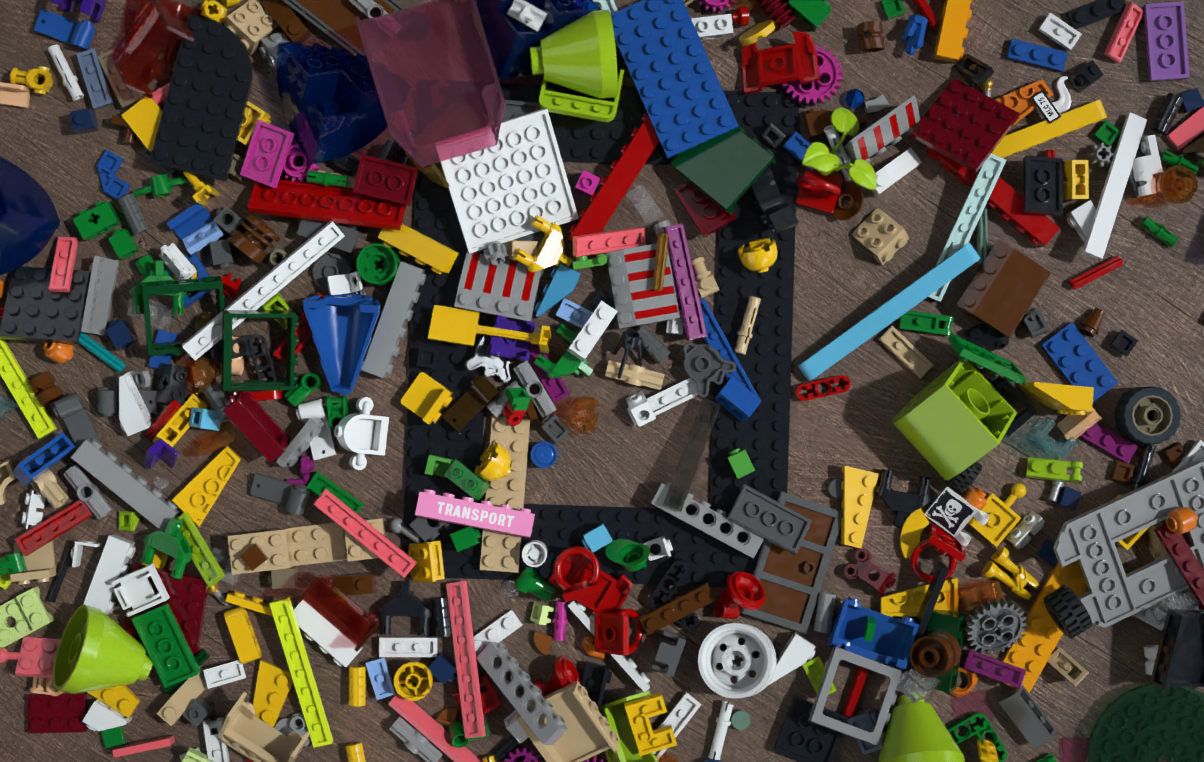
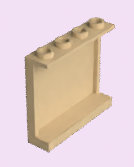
[516,681,619,762]

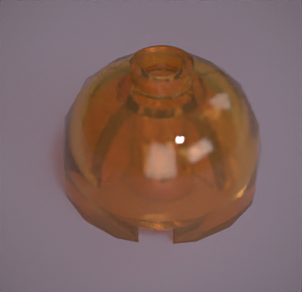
[1156,165,1198,204]
[188,355,220,394]
[565,396,599,435]

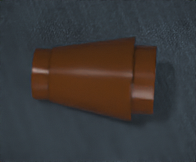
[1080,308,1105,338]

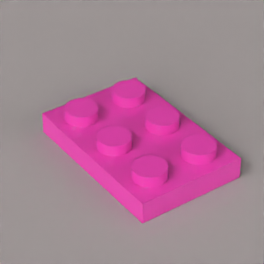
[240,120,294,188]

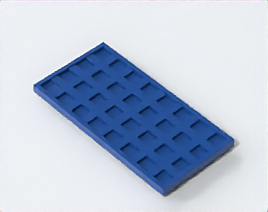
[611,0,739,159]

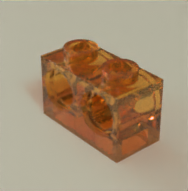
[958,579,1004,611]

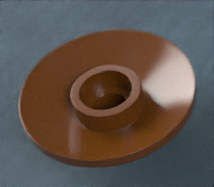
[831,183,864,220]

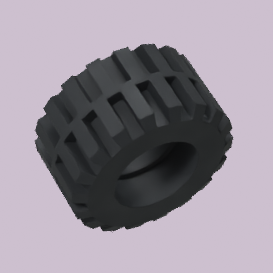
[1043,585,1092,639]

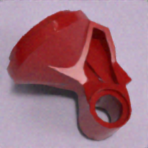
[714,571,766,619]
[533,656,581,697]

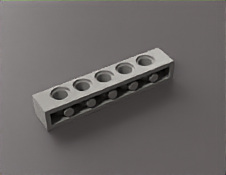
[650,481,764,558]
[476,642,568,745]

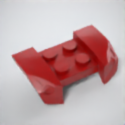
[742,31,820,94]
[548,554,633,614]

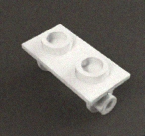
[159,243,197,279]
[21,489,46,529]
[1006,511,1045,550]

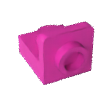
[575,170,600,195]

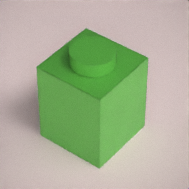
[726,448,755,479]

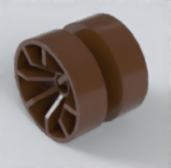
[910,631,961,678]

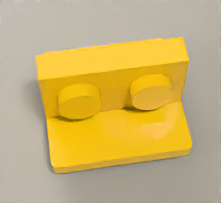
[409,540,445,582]

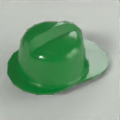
[605,539,650,572]

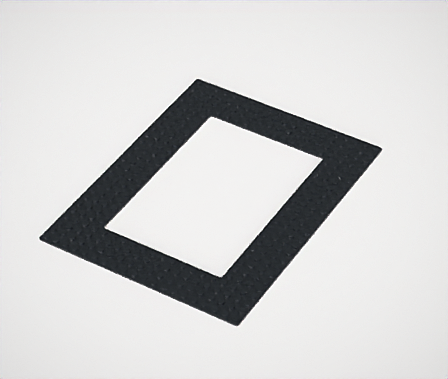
[403,81,799,587]

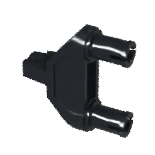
[876,469,932,526]
[377,581,433,636]

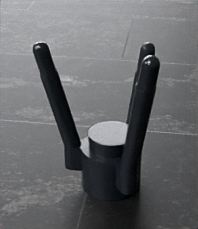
[613,330,643,379]

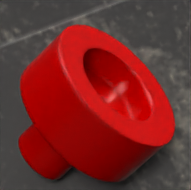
[731,6,749,26]

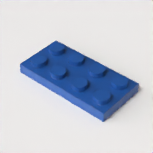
[1040,322,1118,402]

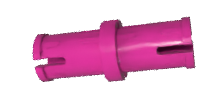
[553,601,568,641]

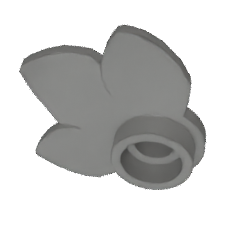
[274,713,311,747]

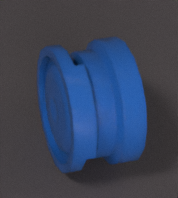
[531,441,558,468]

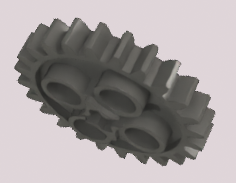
[964,598,1027,655]

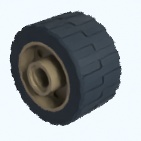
[1114,386,1181,445]

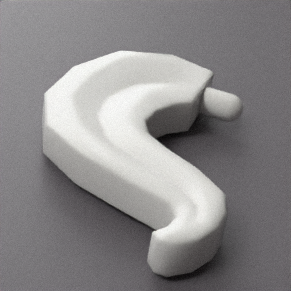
[1052,76,1072,115]

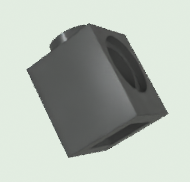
[214,206,247,235]
[210,239,236,269]
[182,696,214,727]

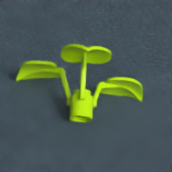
[802,107,876,190]

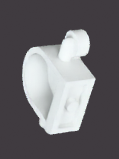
[334,397,389,470]

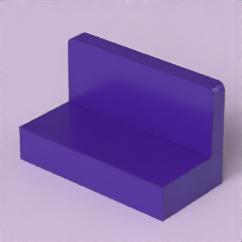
[144,438,178,469]

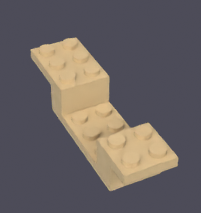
[228,518,385,575]

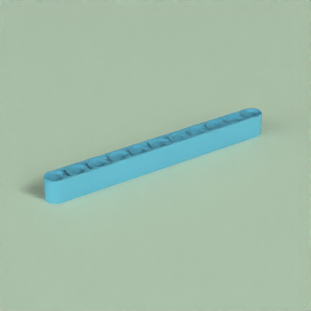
[797,242,981,382]

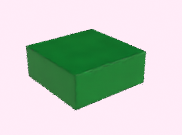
[881,0,906,20]
[1093,120,1121,147]
[863,616,876,642]
[101,726,126,748]

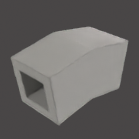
[863,95,889,115]

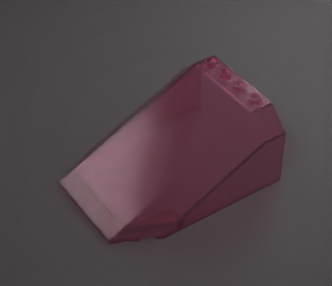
[355,0,505,167]

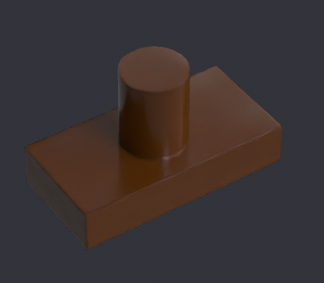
[111,115,137,144]

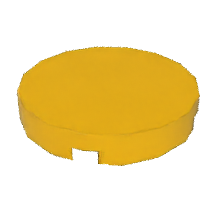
[739,20,775,46]

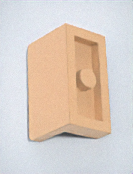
[0,82,31,108]
[1057,407,1102,443]

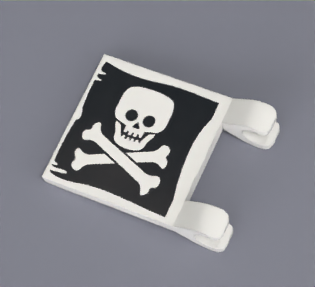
[924,487,989,546]

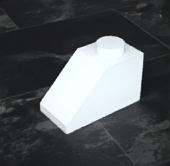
[83,700,132,731]

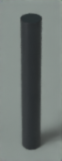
[48,546,73,603]

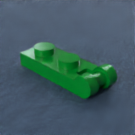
[898,310,954,336]

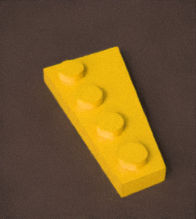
[172,445,241,527]
[880,577,958,617]
[87,685,140,718]

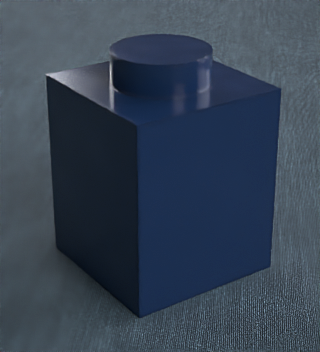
[70,108,99,134]
[105,319,139,350]
[428,653,457,685]

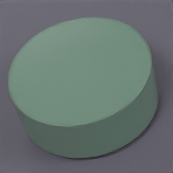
[731,710,750,730]

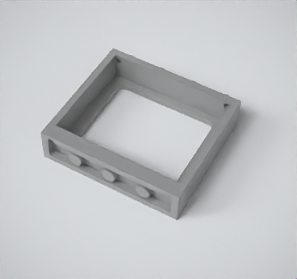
[808,647,903,746]

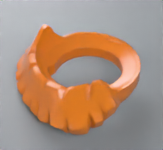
[950,667,978,697]

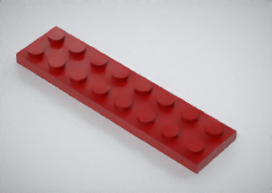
[247,180,406,230]

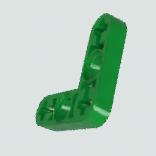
[947,711,1007,762]

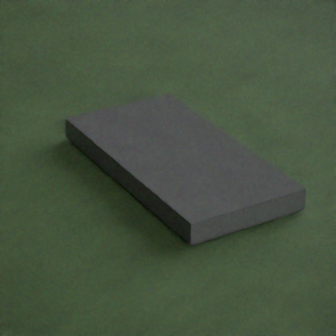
[727,484,812,555]

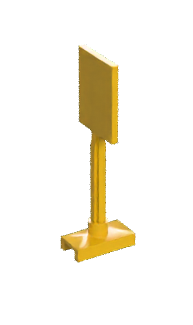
[121,94,220,207]
[428,305,552,354]

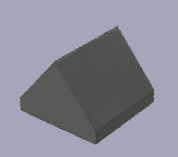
[761,123,786,148]

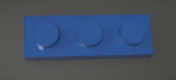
[1006,39,1068,72]

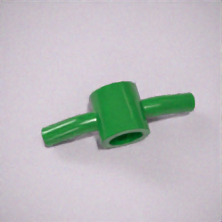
[132,174,190,198]

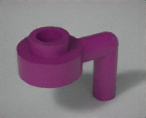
[287,455,314,487]

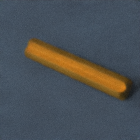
[652,233,669,291]

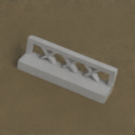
[81,256,119,336]

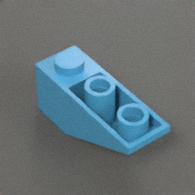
[534,264,581,318]

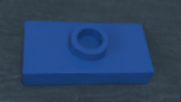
[782,131,814,172]
[148,329,178,369]

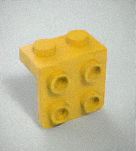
[401,372,453,424]

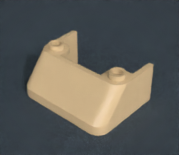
[219,692,310,762]

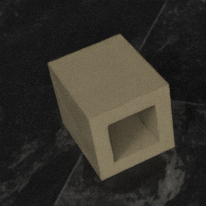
[268,567,298,589]

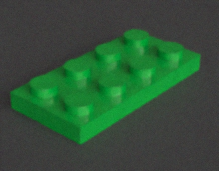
[948,333,1027,385]
[131,603,201,688]

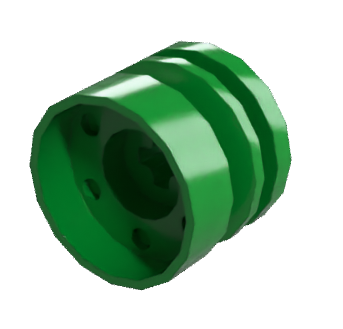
[356,243,401,286]

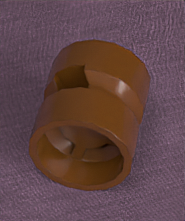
[857,21,885,53]
[28,371,64,407]

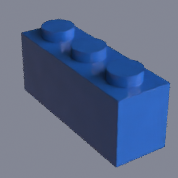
[12,432,76,487]

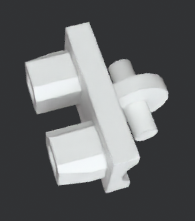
[507,0,547,31]

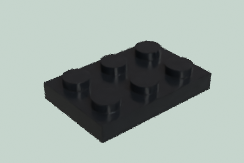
[1023,155,1063,216]

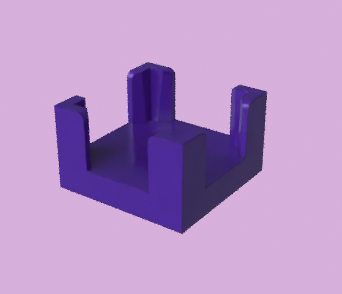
[52,0,107,23]
[488,315,535,361]

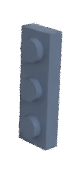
[76,48,114,110]

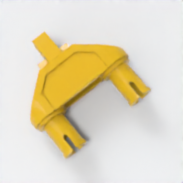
[513,215,572,272]

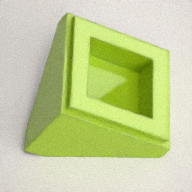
[119,511,141,531]

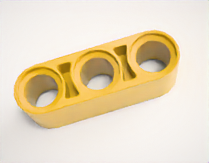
[224,606,262,664]

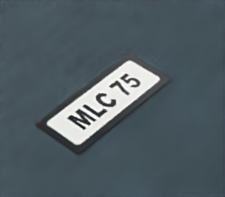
[1031,90,1061,124]

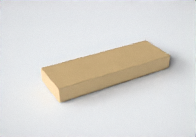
[878,325,933,379]

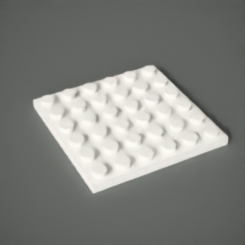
[435,109,579,254]

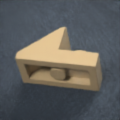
[501,239,539,261]
[1047,647,1089,687]

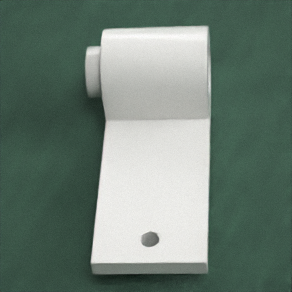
[296,399,337,461]

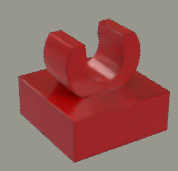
[221,273,241,299]

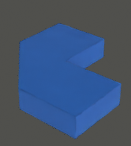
[97,149,131,200]

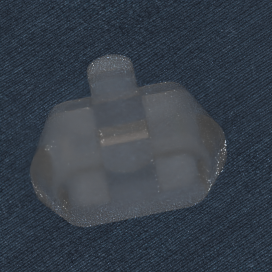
[154,477,169,491]

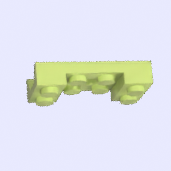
[0,587,55,648]

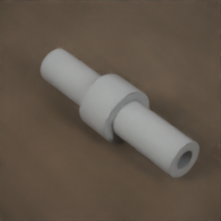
[1048,481,1064,502]

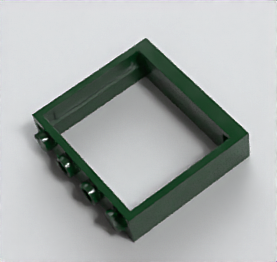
[141,276,224,357]
[221,310,299,391]

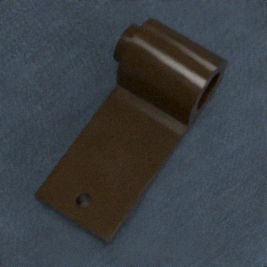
[442,375,499,433]

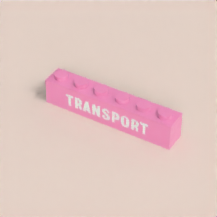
[415,489,535,538]

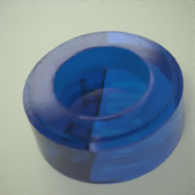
[845,89,865,109]

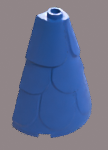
[303,293,380,395]

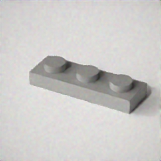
[276,418,325,467]

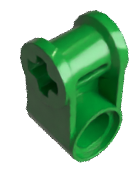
[327,395,348,431]

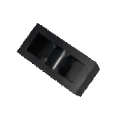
[156,363,190,406]

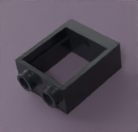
[991,376,1038,437]

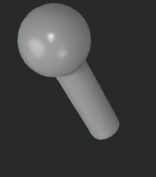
[390,518,422,543]

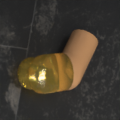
[195,311,213,332]

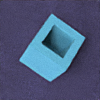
[189,407,222,431]
[582,523,613,553]

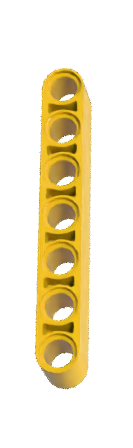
[992,100,1107,158]

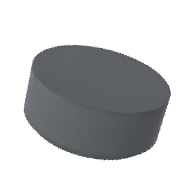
[828,479,843,498]

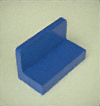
[167,203,214,242]
[714,377,761,423]

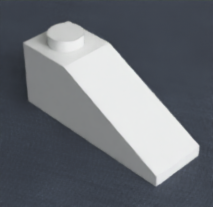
[871,147,922,197]
[119,372,154,436]
[768,632,816,685]

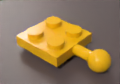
[968,483,1026,547]

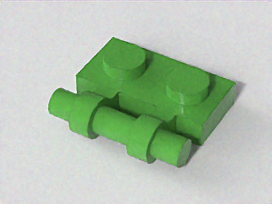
[572,253,607,270]

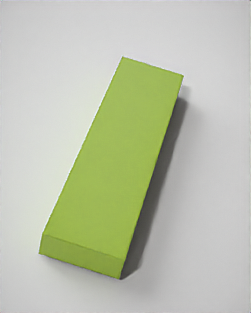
[178,513,226,587]

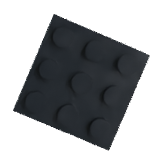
[773,695,849,762]

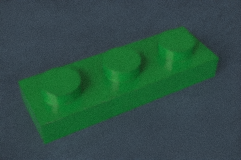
[307,471,365,514]

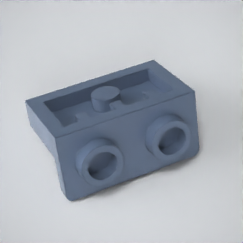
[848,707,886,755]

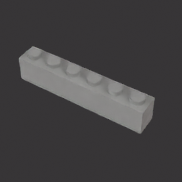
[362,261,426,378]
[71,439,180,530]

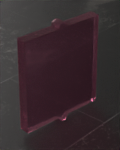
[952,690,993,730]
[1062,736,1095,762]

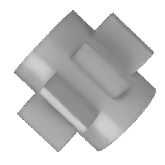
[1088,142,1115,167]
[483,241,509,265]

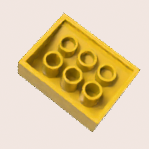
[1015,382,1094,415]

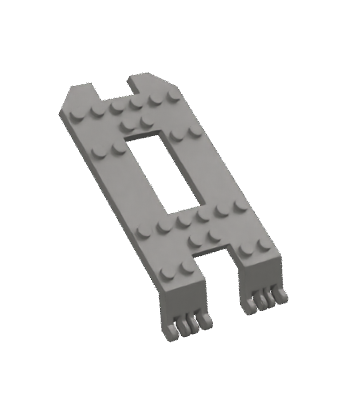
[1053,458,1204,628]

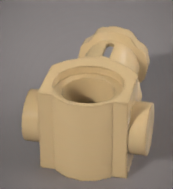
[691,257,719,298]

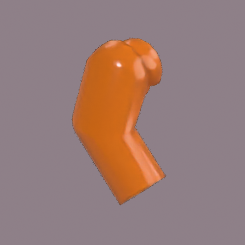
[582,636,605,660]

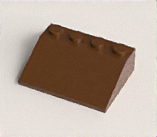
[957,240,1051,338]

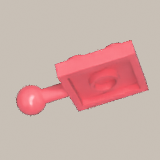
[0,637,61,678]

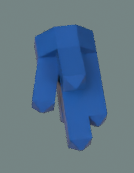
[901,15,928,55]

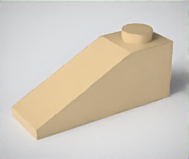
[157,667,207,726]

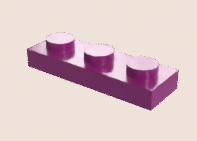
[1080,423,1137,463]
[964,650,1027,689]

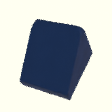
[1057,486,1081,510]

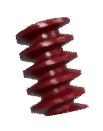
[756,0,796,32]

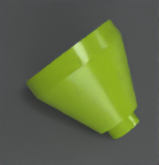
[530,10,618,99]
[53,605,153,694]
[878,693,965,762]

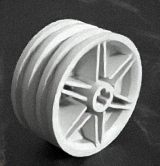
[698,623,777,698]

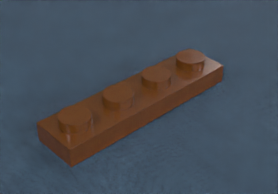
[639,582,716,635]

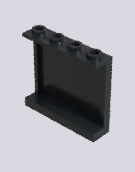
[1150,609,1204,690]

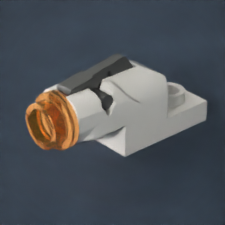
[1129,134,1163,205]

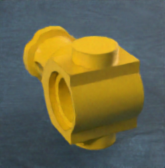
[200,0,228,24]
[10,66,53,95]

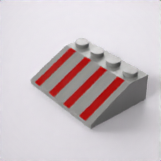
[844,96,920,164]
[606,243,680,329]
[454,251,542,322]

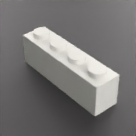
[83,534,136,615]
[294,598,364,667]

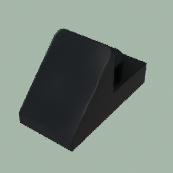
[954,54,995,87]

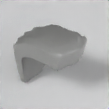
[117,370,151,388]

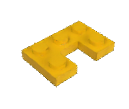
[624,692,677,756]

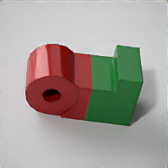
[502,388,531,426]

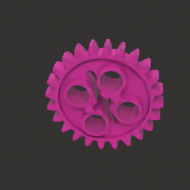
[782,44,843,106]

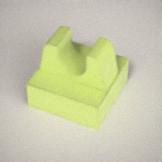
[530,602,554,625]

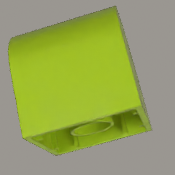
[892,359,1017,480]

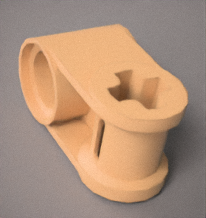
[29,677,64,696]

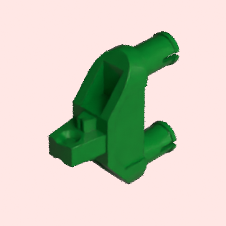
[129,260,187,315]
[533,323,593,379]
[140,518,192,579]

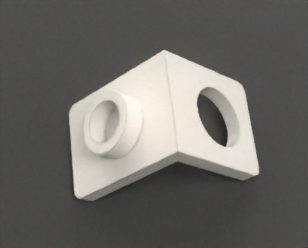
[327,271,362,296]
[625,391,656,427]
[644,536,673,561]
[71,540,102,567]

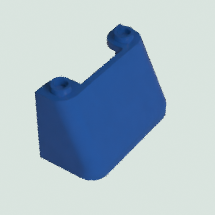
[826,597,919,670]

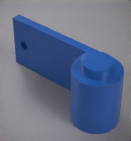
[34,9,96,50]

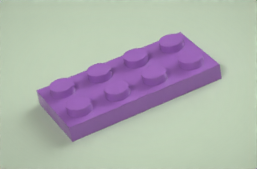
[1143,1,1190,82]

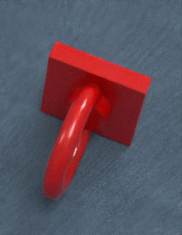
[796,168,844,215]
[910,524,966,583]
[553,547,603,602]
[594,608,643,656]

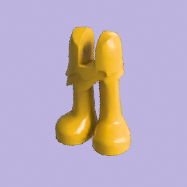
[981,546,1040,600]

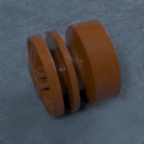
[228,213,281,264]

